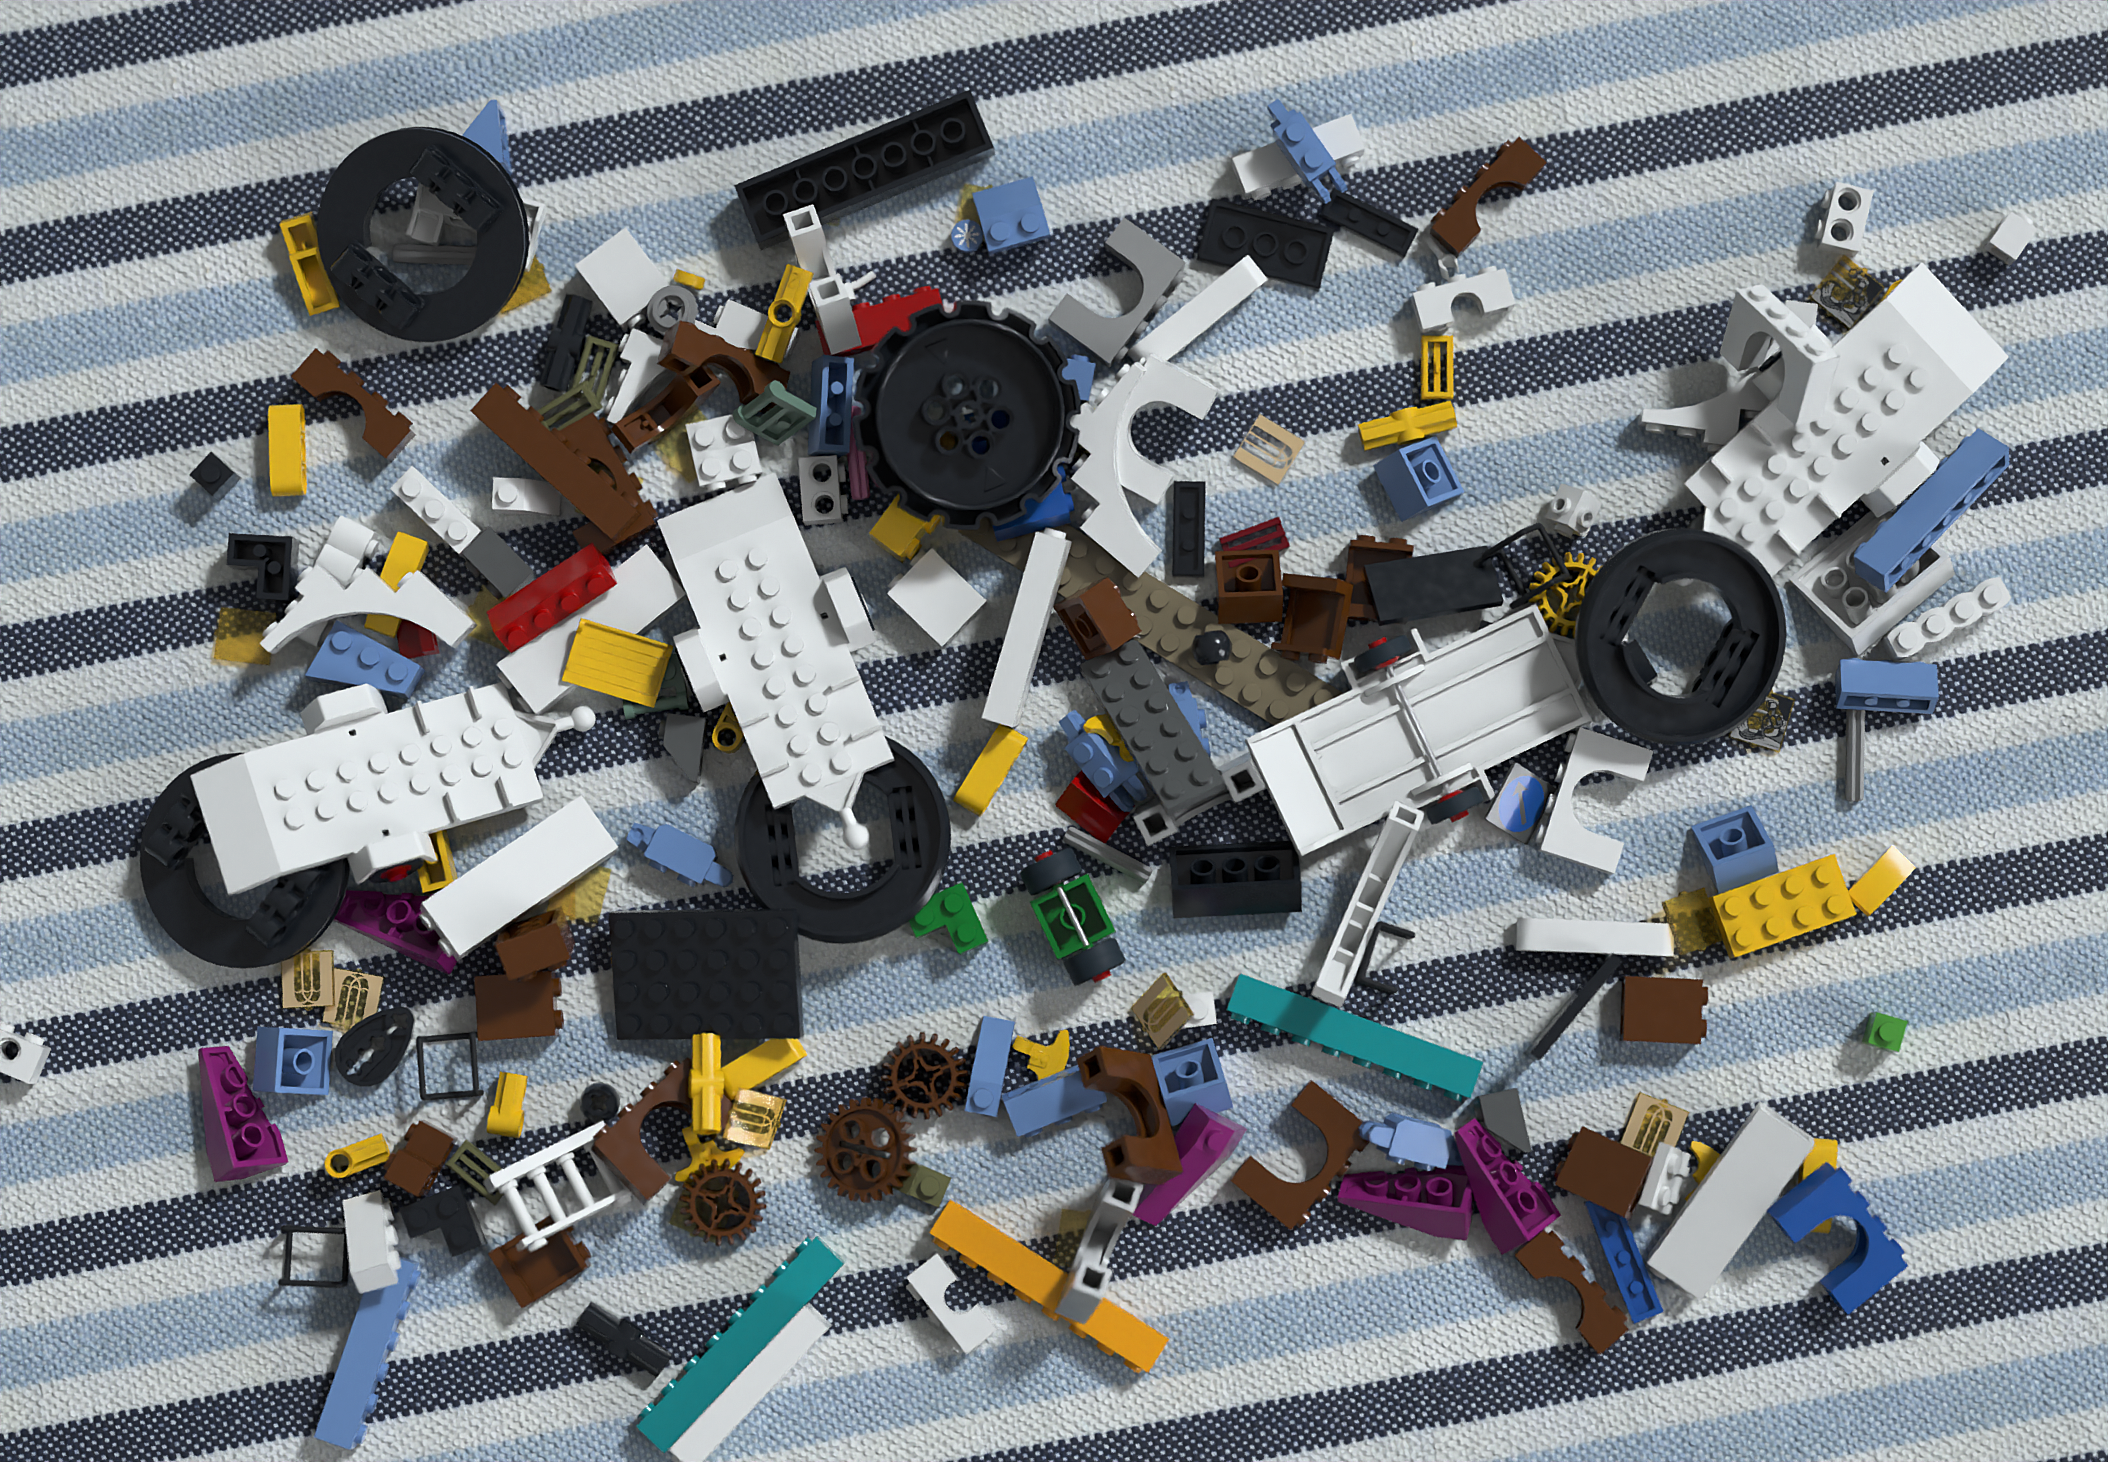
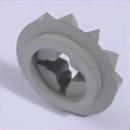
[647,285,699,334]

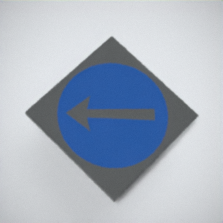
[1484,762,1556,845]

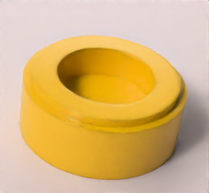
[673,269,706,291]

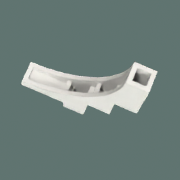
[605,299,800,426]
[1638,300,1818,454]
[1070,362,1162,578]
[260,565,477,654]
[1311,801,1425,1008]

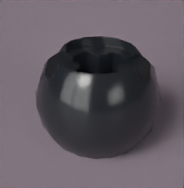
[1192,630,1232,666]
[579,1082,620,1123]

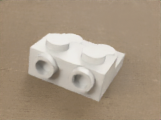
[686,414,762,492]

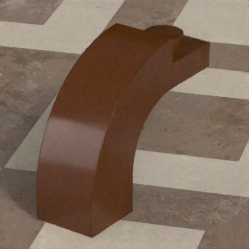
[611,365,721,454]

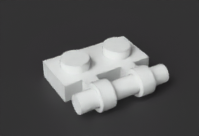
[1639,1142,1691,1216]

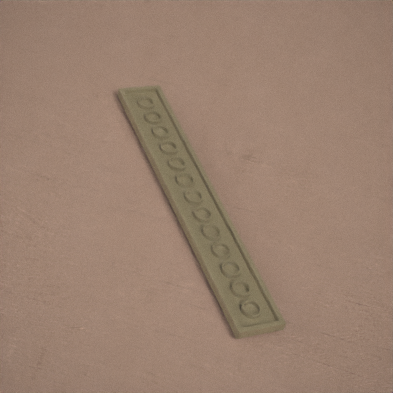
[958,517,1344,726]

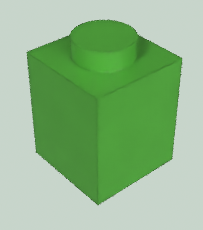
[1862,1012,1908,1053]

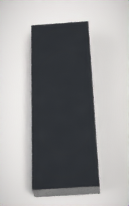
[1319,187,1419,259]
[1172,481,1206,578]

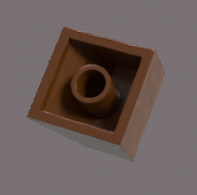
[1215,550,1283,624]
[1053,577,1141,660]

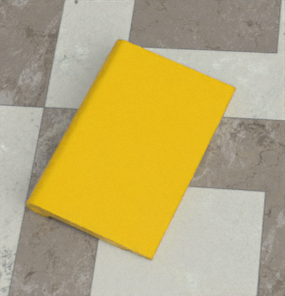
[562,618,673,708]

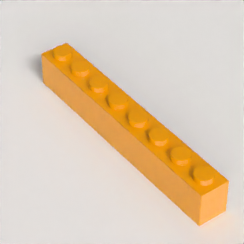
[929,1199,1169,1374]

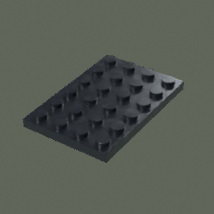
[608,908,804,1040]

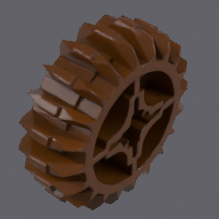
[881,1032,968,1120]
[679,1158,766,1246]

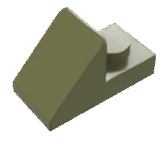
[890,1157,952,1208]

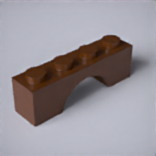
[1429,137,1547,258]
[657,320,790,414]
[291,348,416,463]
[1512,1229,1629,1355]

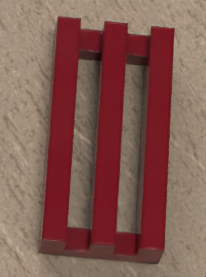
[1219,517,1290,568]

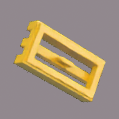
[1421,335,1453,400]

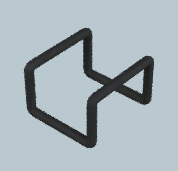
[1481,523,1570,609]
[1355,921,1416,995]
[416,1031,484,1100]
[278,1224,349,1288]

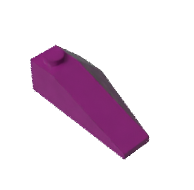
[333,890,457,975]
[198,1046,288,1182]
[1132,1103,1247,1226]
[1453,1118,1561,1255]
[1338,1165,1475,1241]

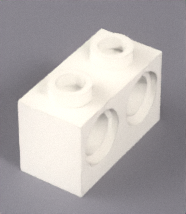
[1814,182,1874,258]
[798,455,848,525]

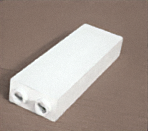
[982,527,1072,727]
[496,544,688,716]
[419,796,618,961]
[1647,1101,1814,1300]
[669,1303,832,1462]

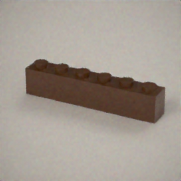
[470,383,641,543]

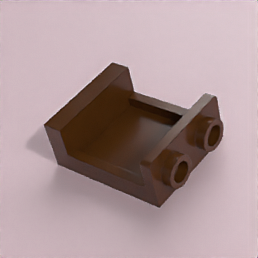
[1345,535,1414,625]
[1271,573,1354,664]
[474,971,564,1041]
[1619,976,1708,1044]
[1554,1126,1654,1220]
[488,1214,592,1308]

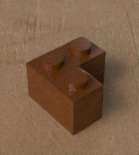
[383,1120,458,1197]

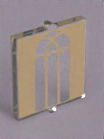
[1231,413,1306,487]

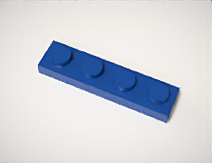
[1584,1201,1664,1324]

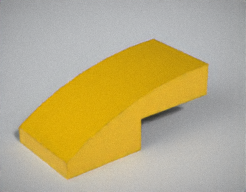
[1848,845,1916,917]

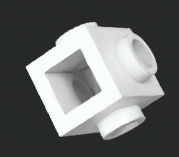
[1545,484,1602,538]

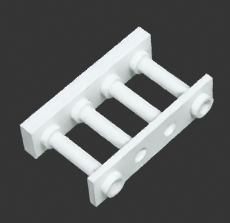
[483,1121,633,1252]

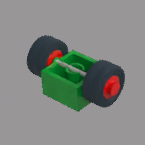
[1020,848,1126,986]

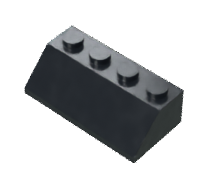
[1169,841,1302,918]

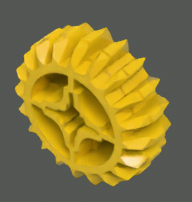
[1529,552,1603,639]

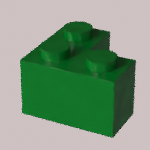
[909,882,989,955]

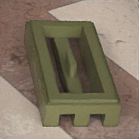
[571,336,619,404]
[537,381,603,431]
[445,1139,517,1205]

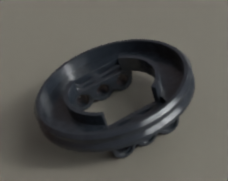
[317,127,529,342]
[1575,528,1786,746]
[734,736,951,944]
[140,752,350,969]

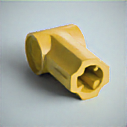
[487,1072,528,1138]
[325,1133,390,1178]

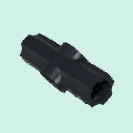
[539,294,593,393]
[576,1301,673,1378]

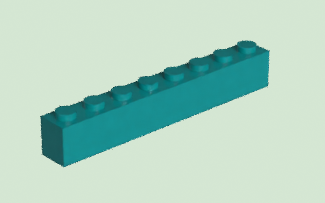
[1226,973,1483,1102]
[636,1236,846,1453]

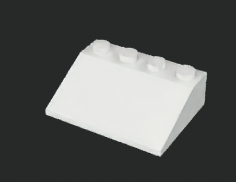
[1789,507,1955,656]

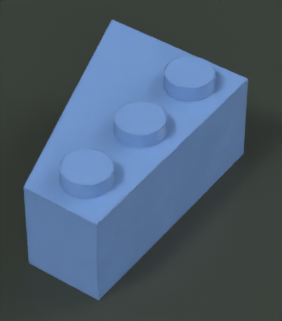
[305,620,425,699]

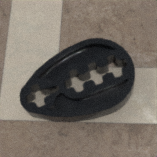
[335,1006,416,1086]

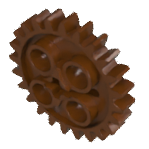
[814,1097,918,1203]

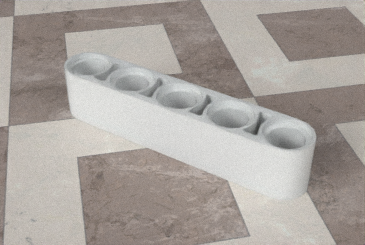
[1127,255,1268,363]
[1516,918,1675,957]

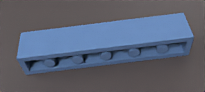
[1854,428,2010,593]
[314,1256,421,1450]

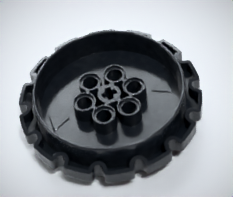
[852,300,1081,530]

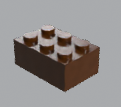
[495,906,575,982]

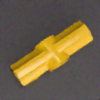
[755,264,814,364]
[1358,400,1458,452]
[688,1033,724,1135]

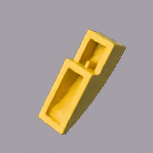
[279,212,340,316]
[364,531,429,639]

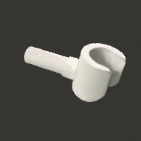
[1425,237,1459,279]
[844,271,876,303]

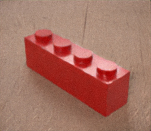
[815,286,943,357]
[487,542,617,653]

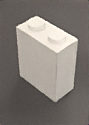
[575,227,670,331]
[887,548,987,649]

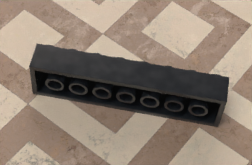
[734,90,995,250]

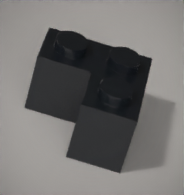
[226,533,299,604]
[399,1184,487,1257]

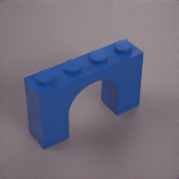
[964,410,1075,542]
[1767,1162,1908,1315]

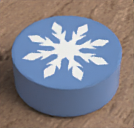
[951,220,983,253]

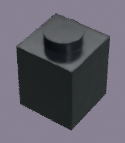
[189,452,241,501]

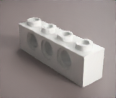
[0,1021,51,1084]

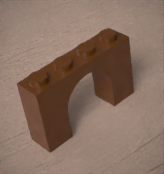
[541,412,659,556]
[1076,1046,1183,1185]
[591,1057,741,1205]
[1230,1080,1369,1230]

